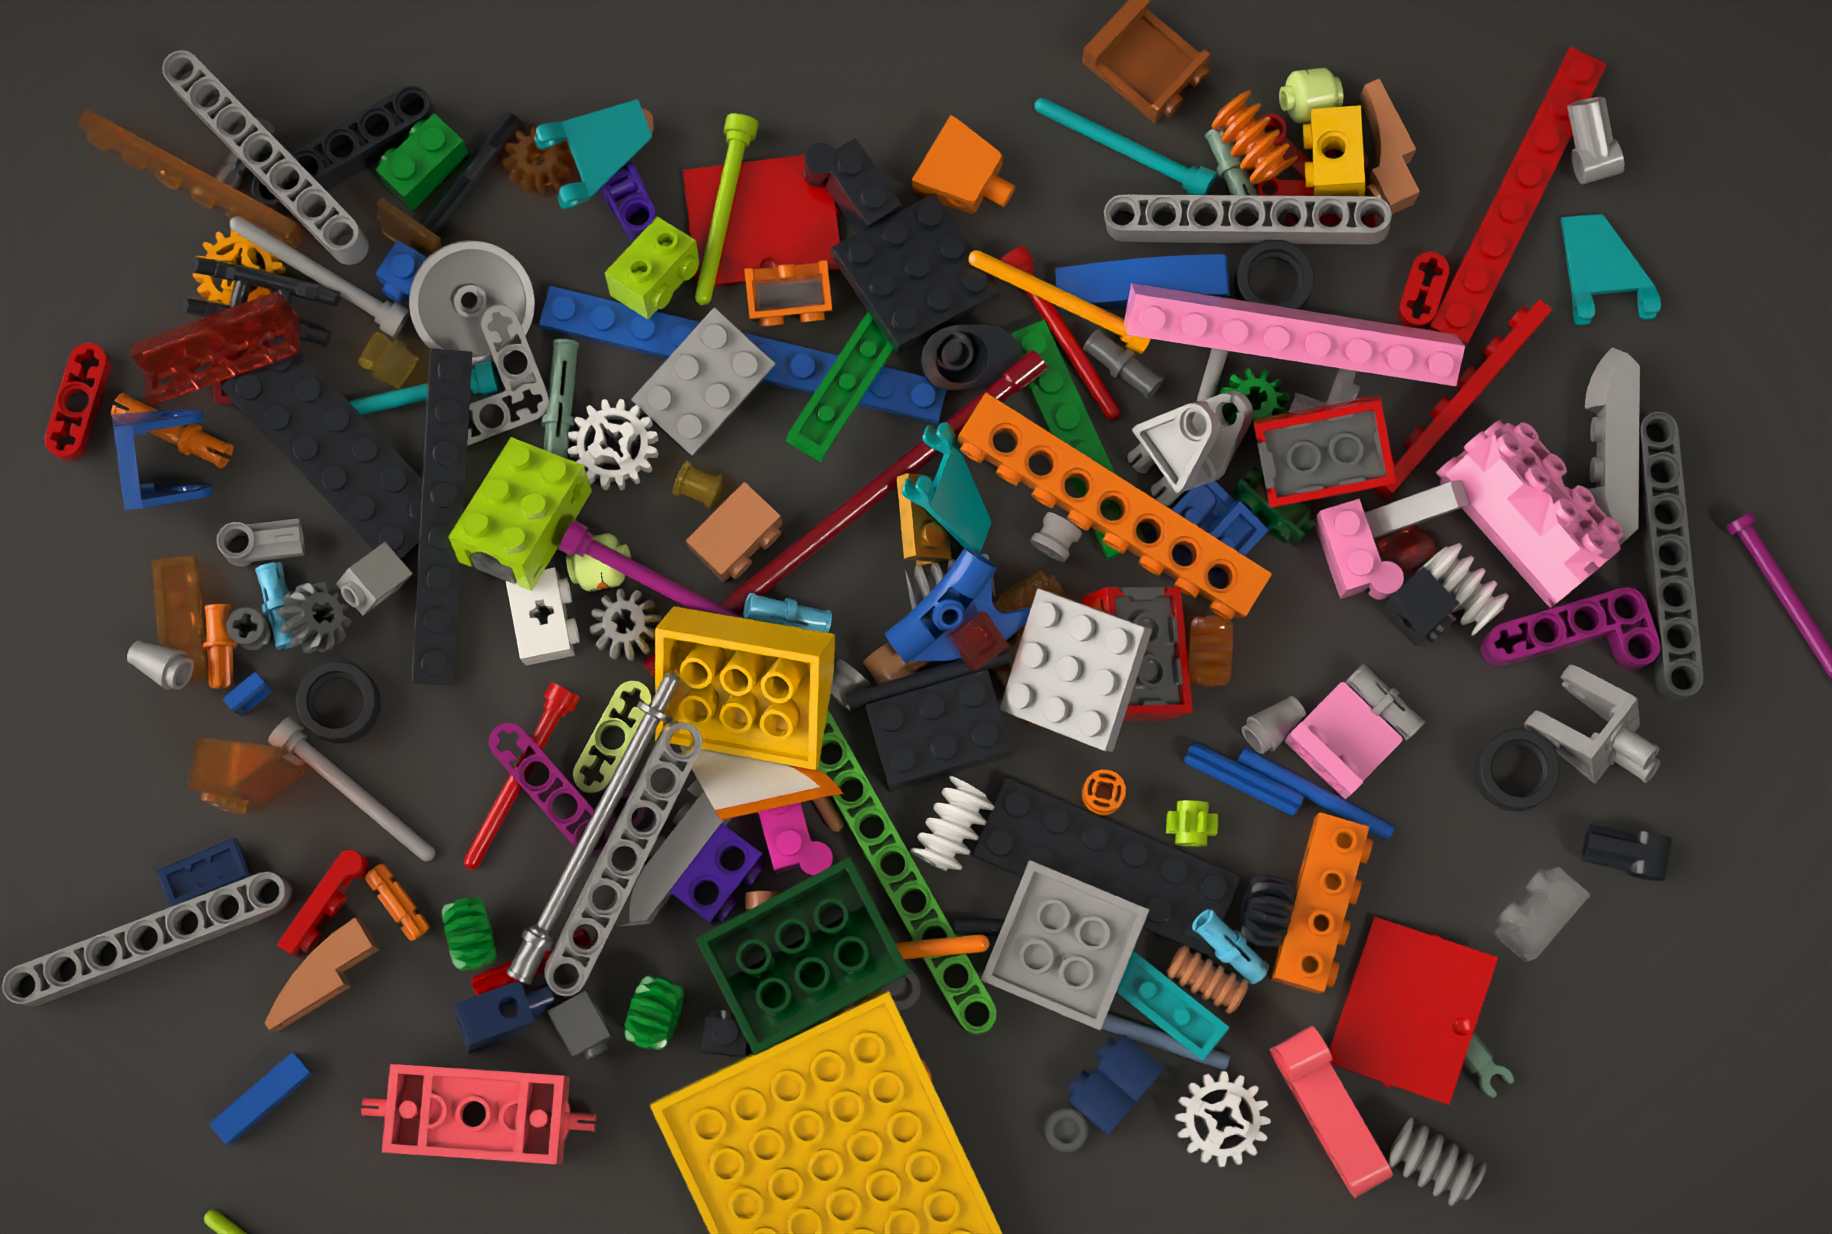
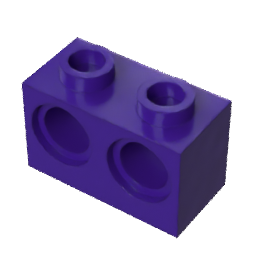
[669,823,765,925]

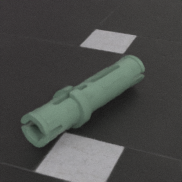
[541,339,579,459]

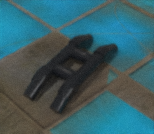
[180,257,341,347]

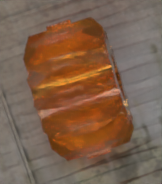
[503,124,574,196]
[1189,615,1233,687]

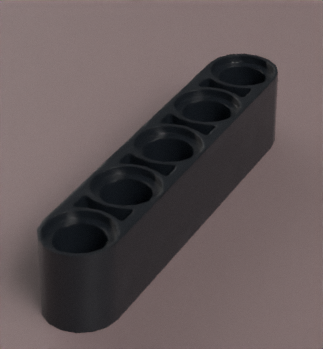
[251,86,436,217]

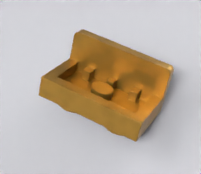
[897,473,952,567]

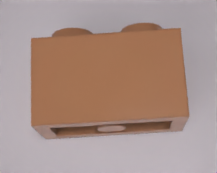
[685,482,782,583]

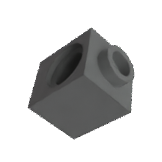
[547,990,614,1061]

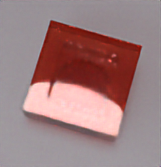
[1377,525,1437,573]
[947,611,1009,671]

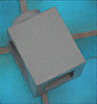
[336,542,412,616]

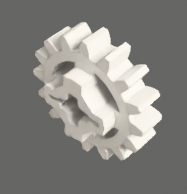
[568,399,659,490]
[1175,1072,1270,1167]

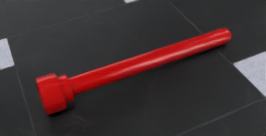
[1000,245,1121,420]
[463,682,581,870]

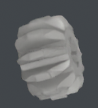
[590,589,662,661]

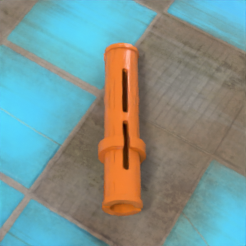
[111,393,233,469]

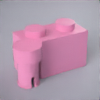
[1315,499,1404,600]

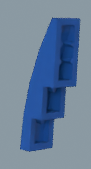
[1055,254,1230,312]

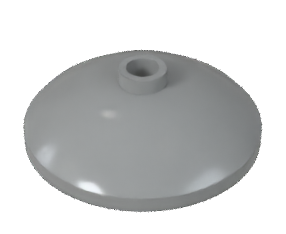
[409,240,534,365]

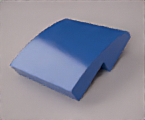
[1146,481,1269,588]

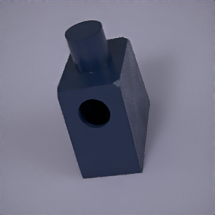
[454,981,556,1053]

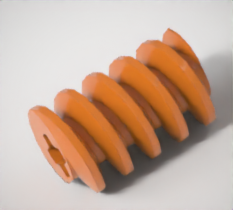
[1212,90,1298,184]

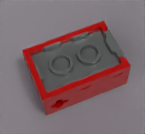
[1254,395,1397,508]
[1082,587,1193,722]

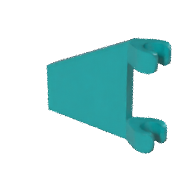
[534,99,652,210]
[1560,214,1661,325]
[902,422,992,554]

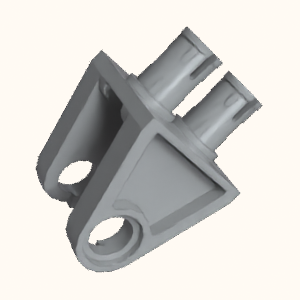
[1127,391,1253,506]
[1523,665,1661,784]

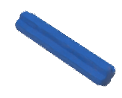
[1184,742,1304,816]

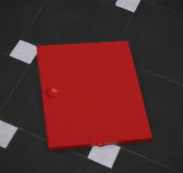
[683,155,841,287]
[1329,917,1499,1106]

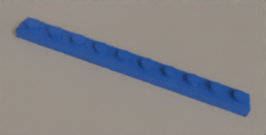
[539,286,948,425]

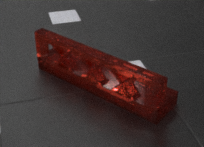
[130,291,299,406]

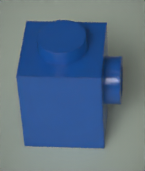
[375,240,427,304]

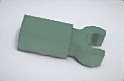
[1464,1032,1514,1098]

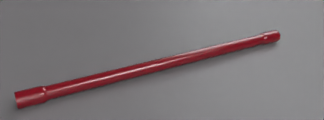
[642,350,1048,679]

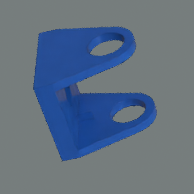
[112,409,213,510]

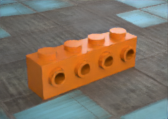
[1270,812,1373,994]

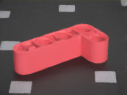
[1270,1026,1393,1198]

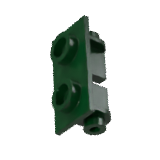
[1232,467,1317,547]

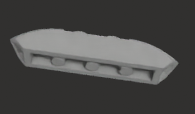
[1585,347,1640,546]
[615,779,732,926]

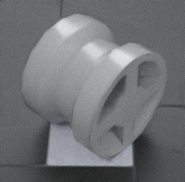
[1030,512,1082,563]
[830,659,871,711]

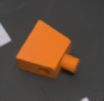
[912,115,1016,214]

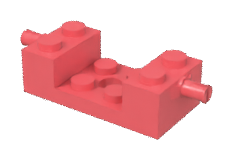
[361,1064,597,1164]

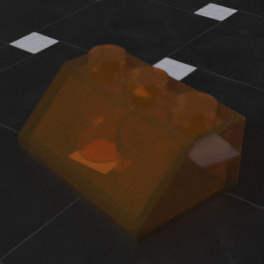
[188,737,309,815]

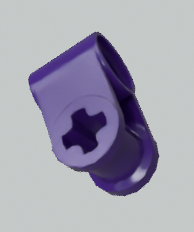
[599,160,657,242]

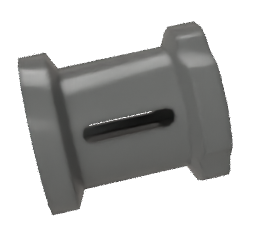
[226,607,273,651]

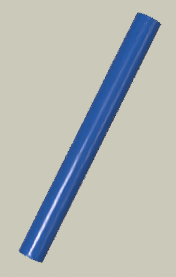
[1237,747,1395,841]

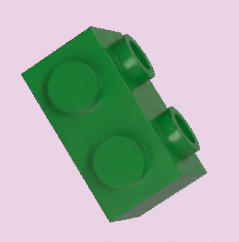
[375,113,470,212]

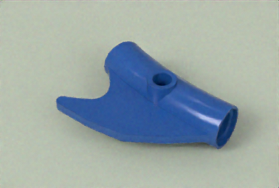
[884,547,1031,664]

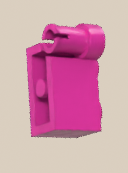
[759,803,833,876]

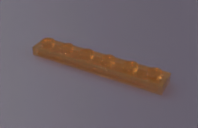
[78,109,305,249]

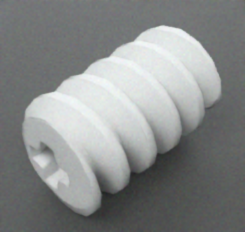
[1424,543,1509,636]
[910,776,995,871]

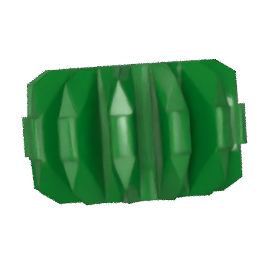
[1220,367,1289,439]
[442,897,497,971]
[624,976,684,1050]

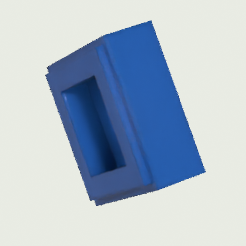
[223,672,273,716]

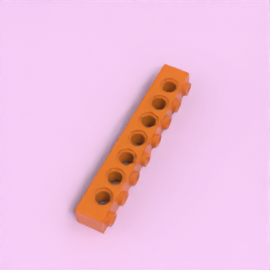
[956,393,1272,621]

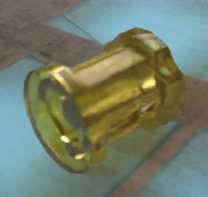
[672,460,725,510]

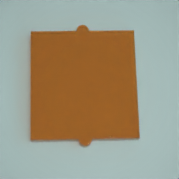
[376,197,441,258]

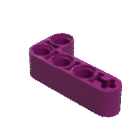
[1481,587,1661,671]
[489,722,645,858]

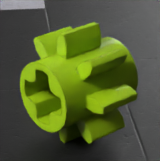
[1166,800,1218,847]

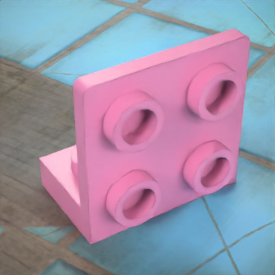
[1284,682,1402,799]

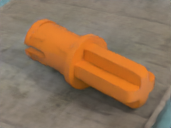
[203,604,237,689]

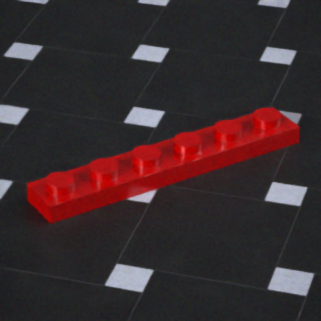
[1375,299,1552,501]

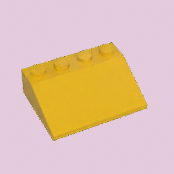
[655,606,835,770]

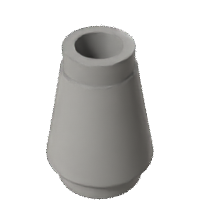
[127,640,194,690]
[1242,696,1306,754]

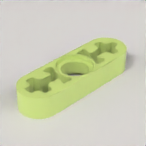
[573,681,653,795]

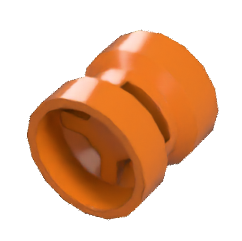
[1082,769,1126,816]

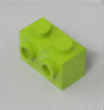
[605,217,700,319]

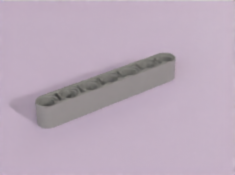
[162,50,369,265]
[1104,195,1392,245]
[544,721,702,996]
[2,872,294,1007]

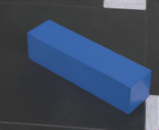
[209,1052,315,1145]

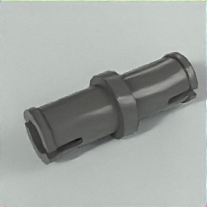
[1083,329,1164,399]

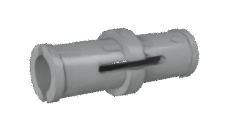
[1345,663,1425,741]

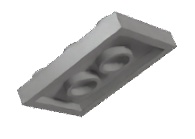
[631,307,777,456]

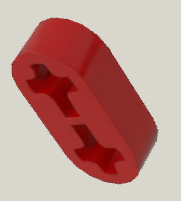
[1397,251,1449,329]

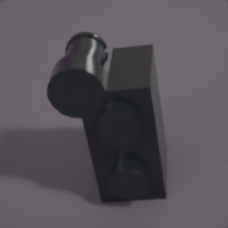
[803,138,902,233]

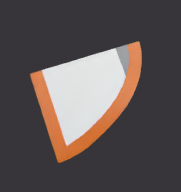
[679,745,844,820]

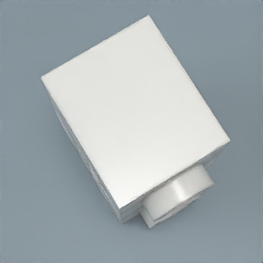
[506,567,580,666]

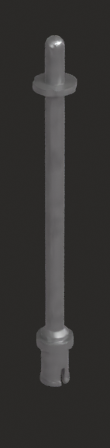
[506,671,680,985]

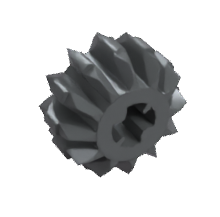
[276,582,352,654]

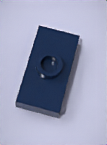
[156,837,253,907]

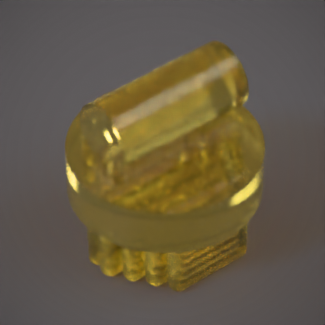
[358,332,418,389]

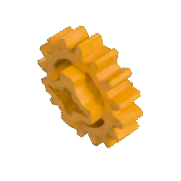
[193,229,286,313]

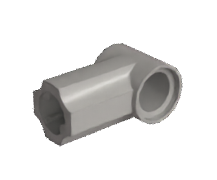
[1567,96,1624,184]
[217,518,305,567]

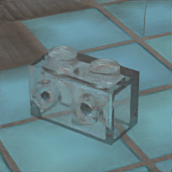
[1493,866,1591,963]

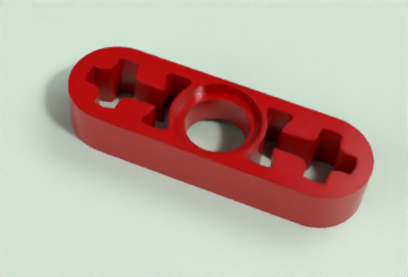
[44,343,111,461]

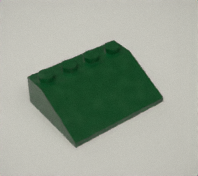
[696,857,911,1055]

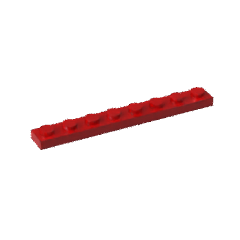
[1428,47,1607,347]

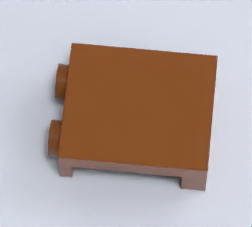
[1082,0,1211,124]

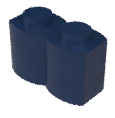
[1067,1035,1164,1136]

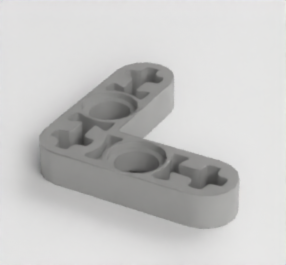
[467,305,549,445]

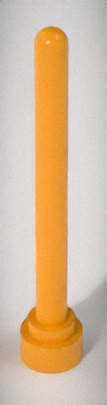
[969,250,1151,354]

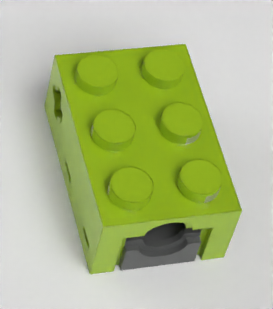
[449,437,592,591]

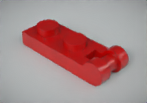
[277,850,370,957]

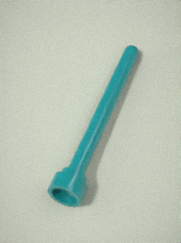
[1034,98,1217,195]
[349,360,500,415]

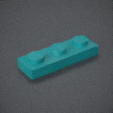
[1117,951,1230,1062]

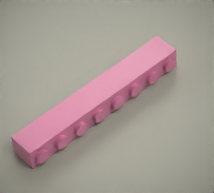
[1124,283,1465,386]

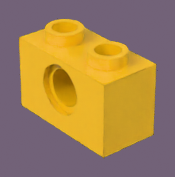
[1303,106,1365,196]

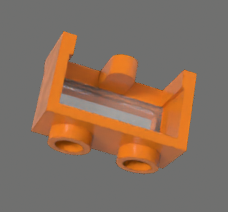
[744,260,832,327]

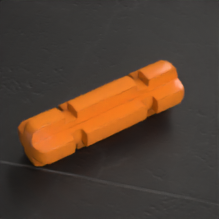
[365,863,430,941]

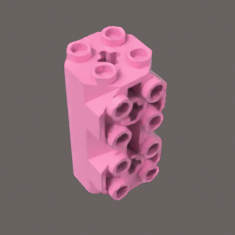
[1436,420,1623,609]

